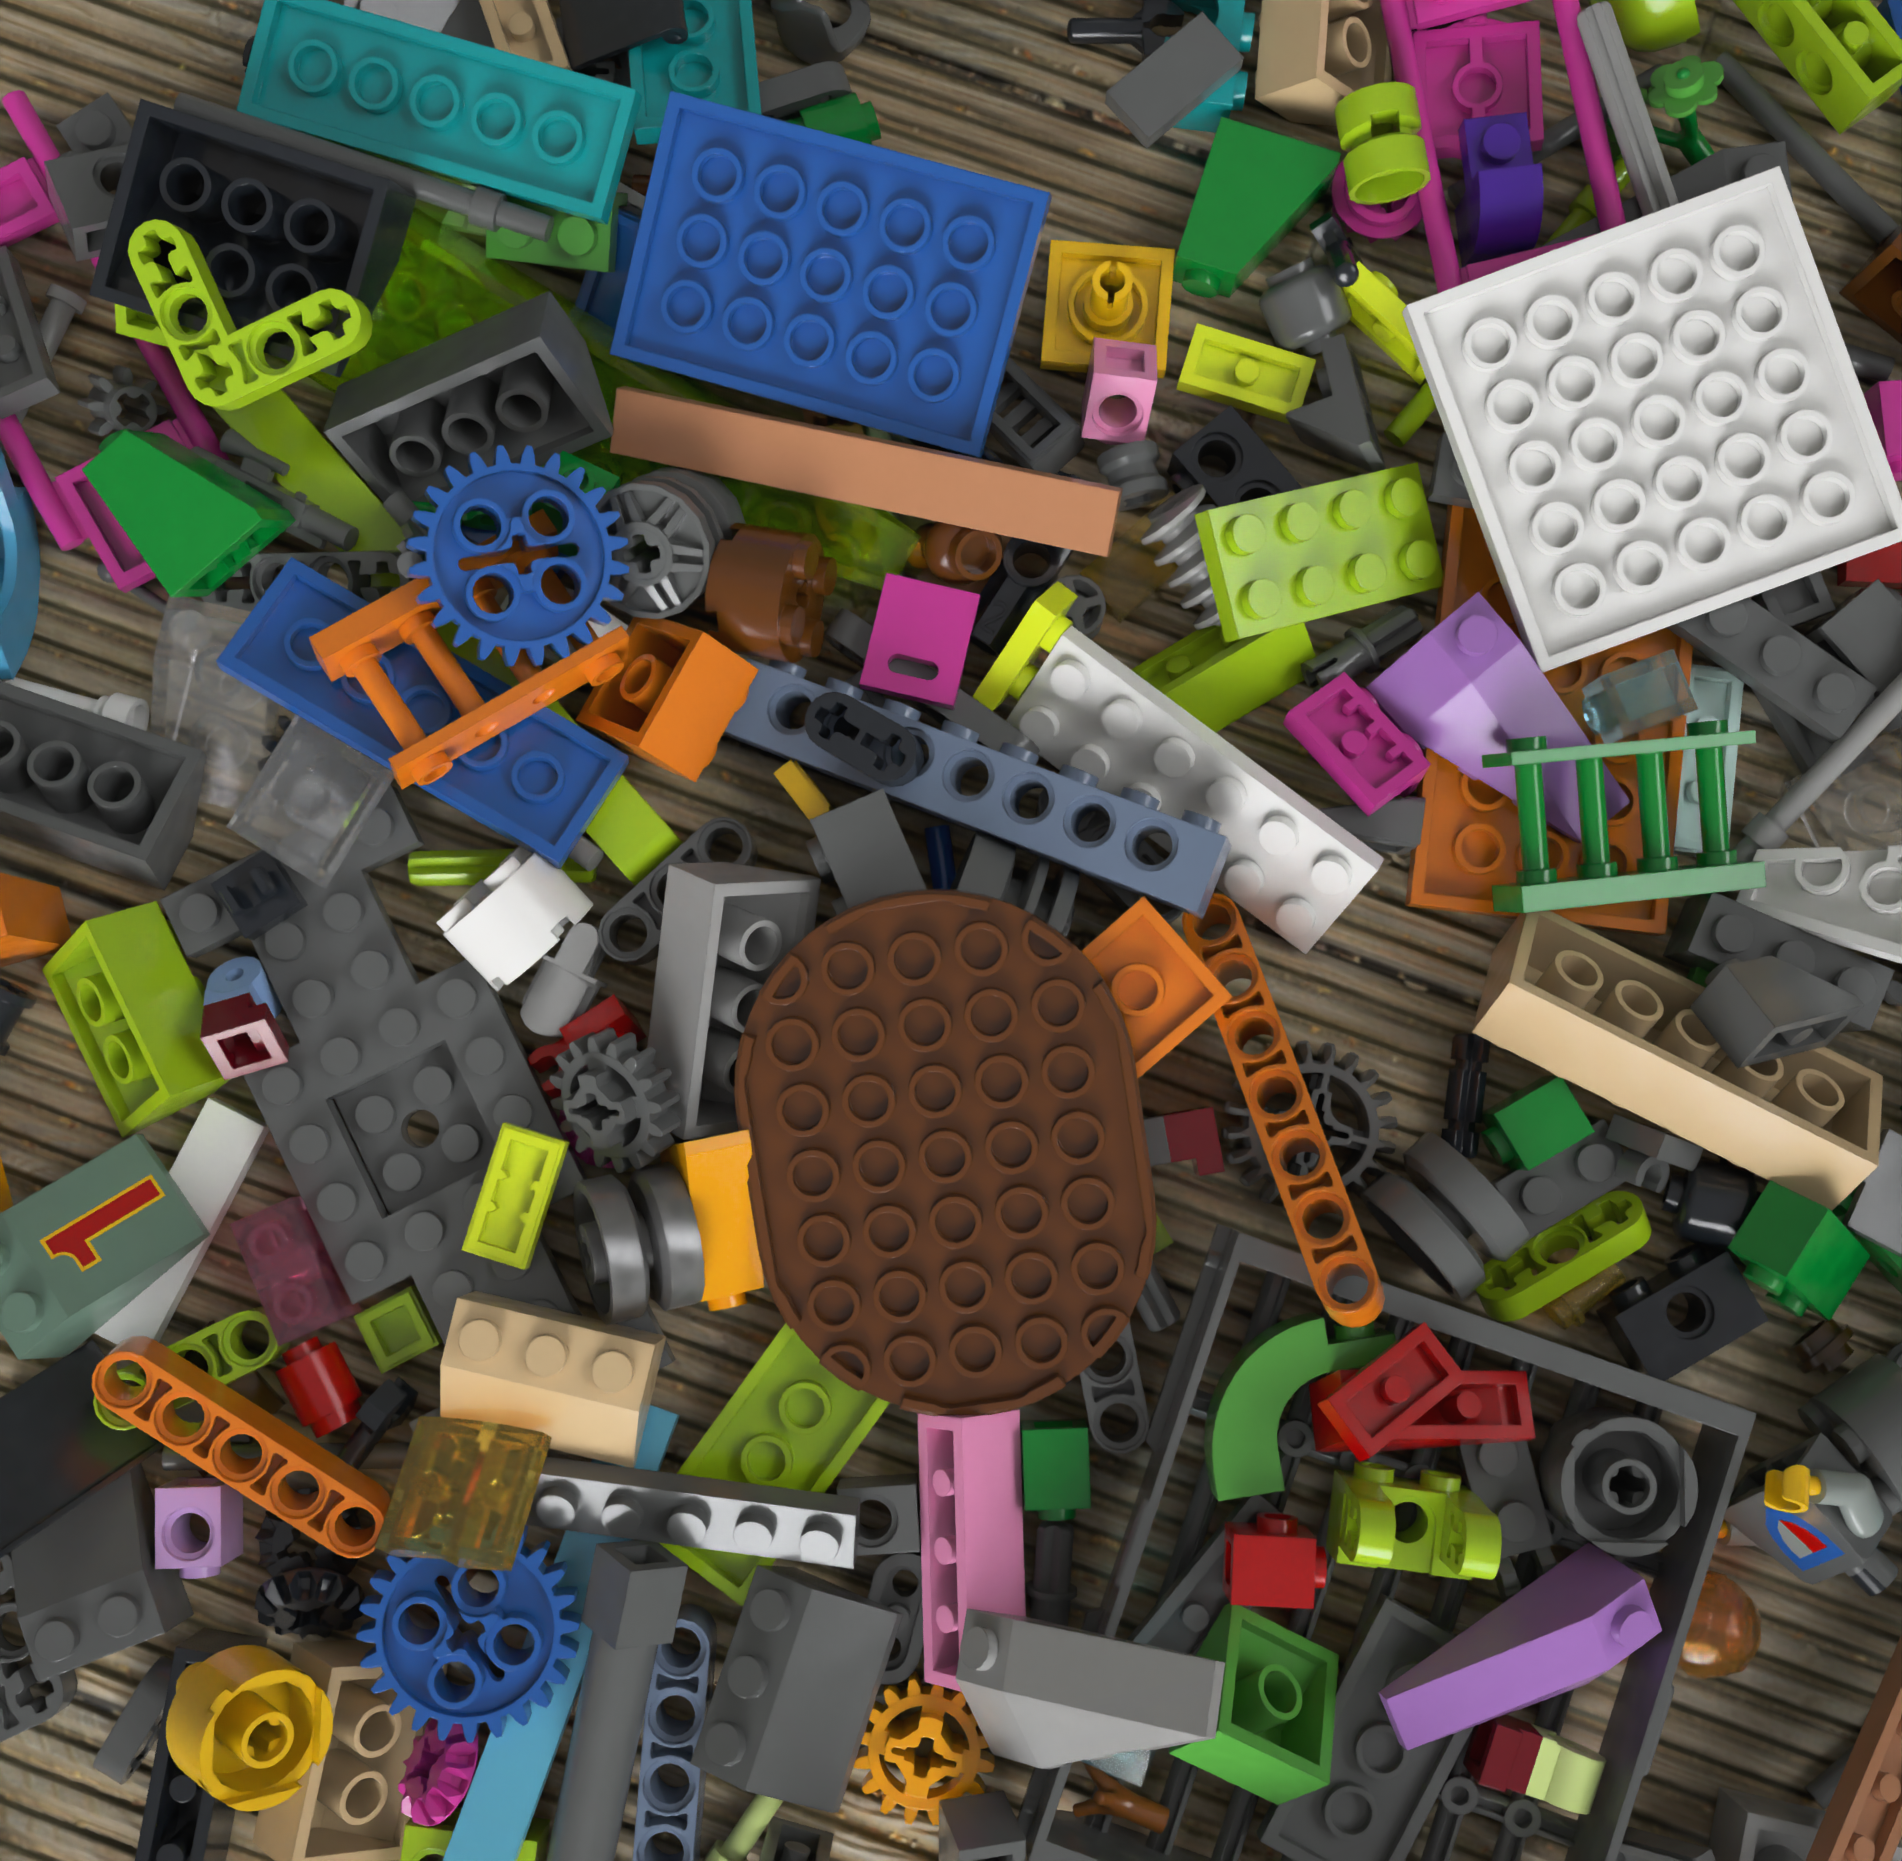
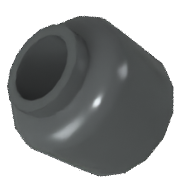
[1259,257,1352,357]

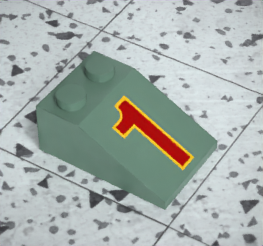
[0,1134,211,1360]

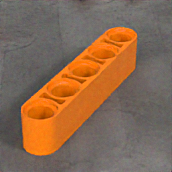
[92,1336,392,1558]

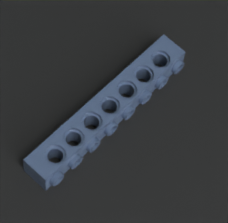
[724,658,1232,919]

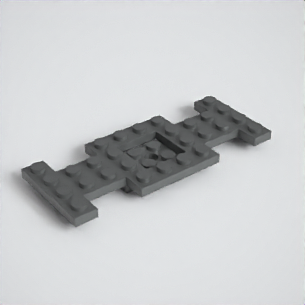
[160,785,676,1482]

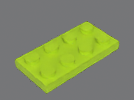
[1194,462,1443,643]
[660,1323,890,1606]

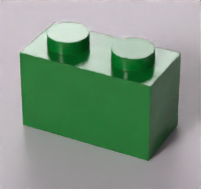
[1728,1180,1871,1321]

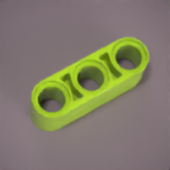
[93,1306,292,1431]

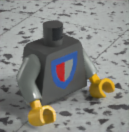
[1717,1433,1899,1596]

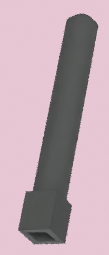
[546,1540,688,1861]

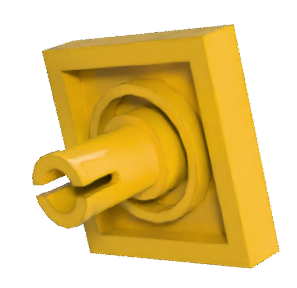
[1040,240,1175,379]

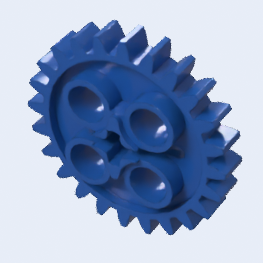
[406,445,630,667]
[356,1513,582,1743]

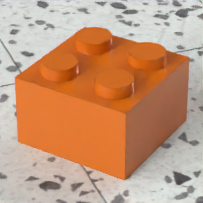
[575,617,759,783]

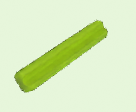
[408,849,598,886]

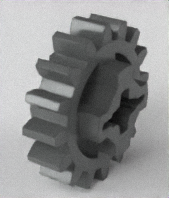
[550,1028,682,1173]

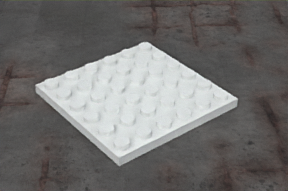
[1402,166,1902,673]

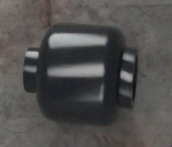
[1661,1159,1762,1253]

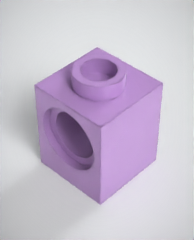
[155,1476,243,1579]

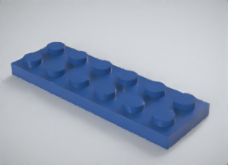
[216,557,629,869]

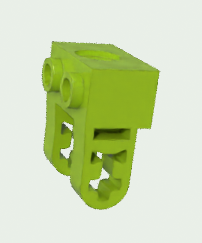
[1326,1461,1502,1580]

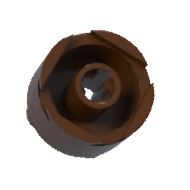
[705,522,837,663]

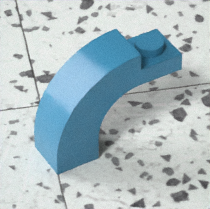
[0,447,41,679]

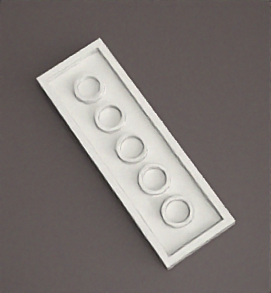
[1006,626,1384,954]

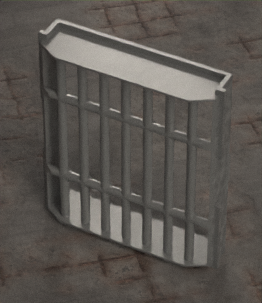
[1017,1224,1756,1861]

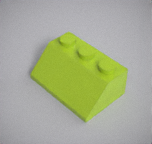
[42,901,230,1138]

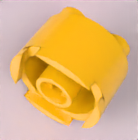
[166,1645,333,1812]

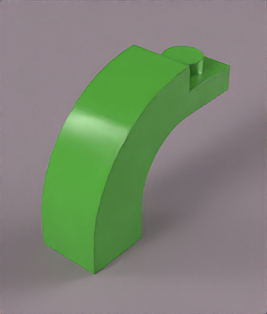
[1204,1312,1396,1501]

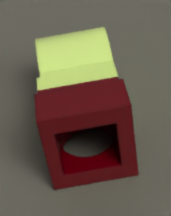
[1463,1715,1606,1815]

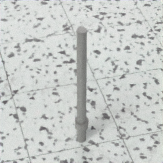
[1733,672,1902,861]

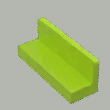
[1131,623,1316,733]

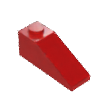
[1309,1370,1535,1452]

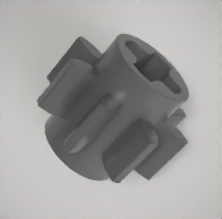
[78,365,167,436]

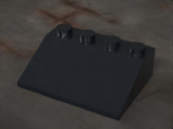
[89,99,416,378]

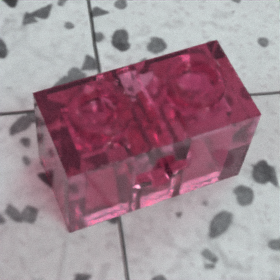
[230,1196,362,1346]

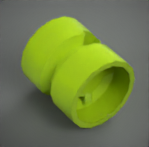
[1334,81,1431,205]

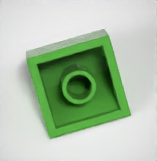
[1169,1603,1339,1805]

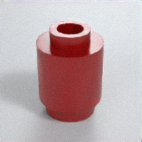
[275,1336,363,1439]

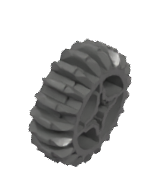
[1221,1040,1398,1212]

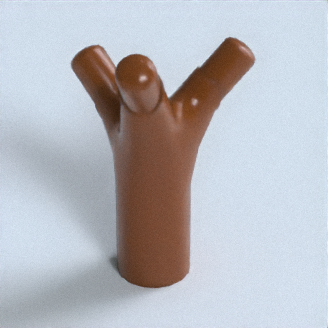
[1073,1760,1170,1834]

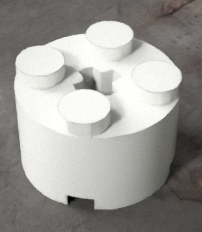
[436,846,593,991]

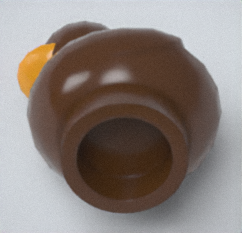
[907,521,1002,585]

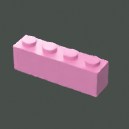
[917,1409,1026,1692]

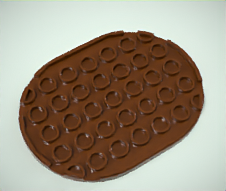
[734,888,1157,1416]

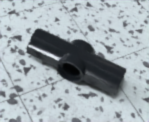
[969,470,1082,658]

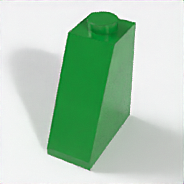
[1173,117,1341,298]
[82,429,296,598]

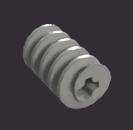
[1140,484,1221,630]

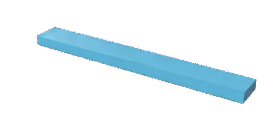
[442,1404,680,1861]

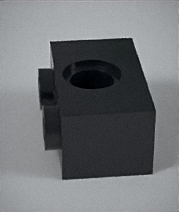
[1596,1244,1768,1381]

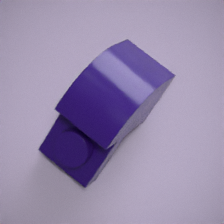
[1454,112,1544,268]

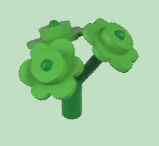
[1606,55,1724,166]

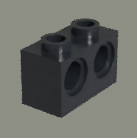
[1167,405,1302,508]

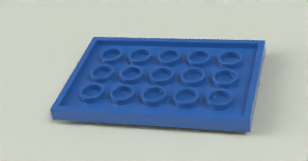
[610,91,1052,458]

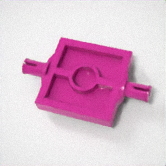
[1412,13,1544,160]

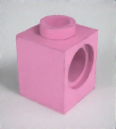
[1081,337,1157,445]

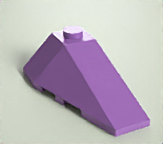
[1365,592,1630,844]

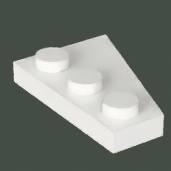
[1736,845,1902,964]

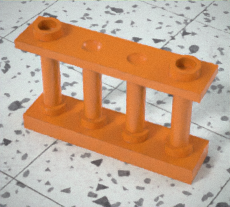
[309,509,629,790]

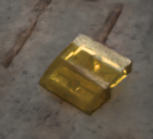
[375,1416,552,1571]

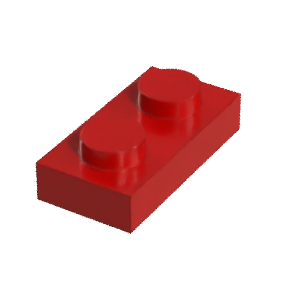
[1317,1322,1467,1462]

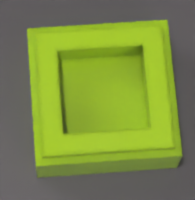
[353,1285,443,1374]

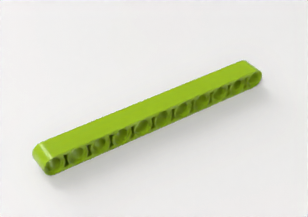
[209,364,683,886]

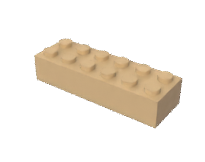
[1472,910,1883,1211]

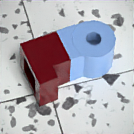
[200,956,289,1080]

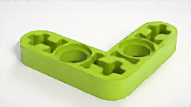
[128,219,373,411]

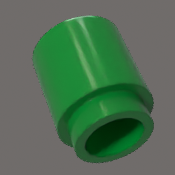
[785,92,881,145]

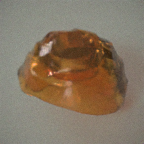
[1677,1570,1762,1680]

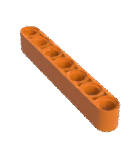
[1182,893,1385,1328]

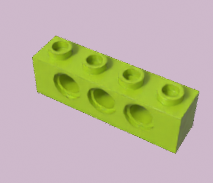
[1732,0,1902,135]

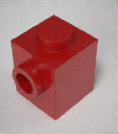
[1222,1512,1327,1609]

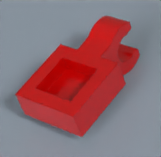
[528,994,647,1099]

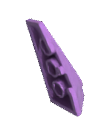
[1378,1542,1662,1750]

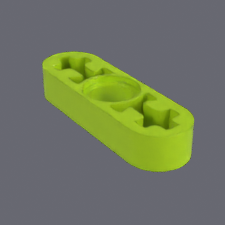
[1475,1191,1652,1322]

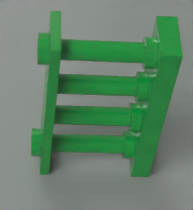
[1482,720,1766,913]

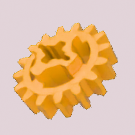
[854,1671,995,1826]

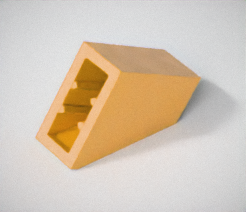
[660,1129,764,1311]

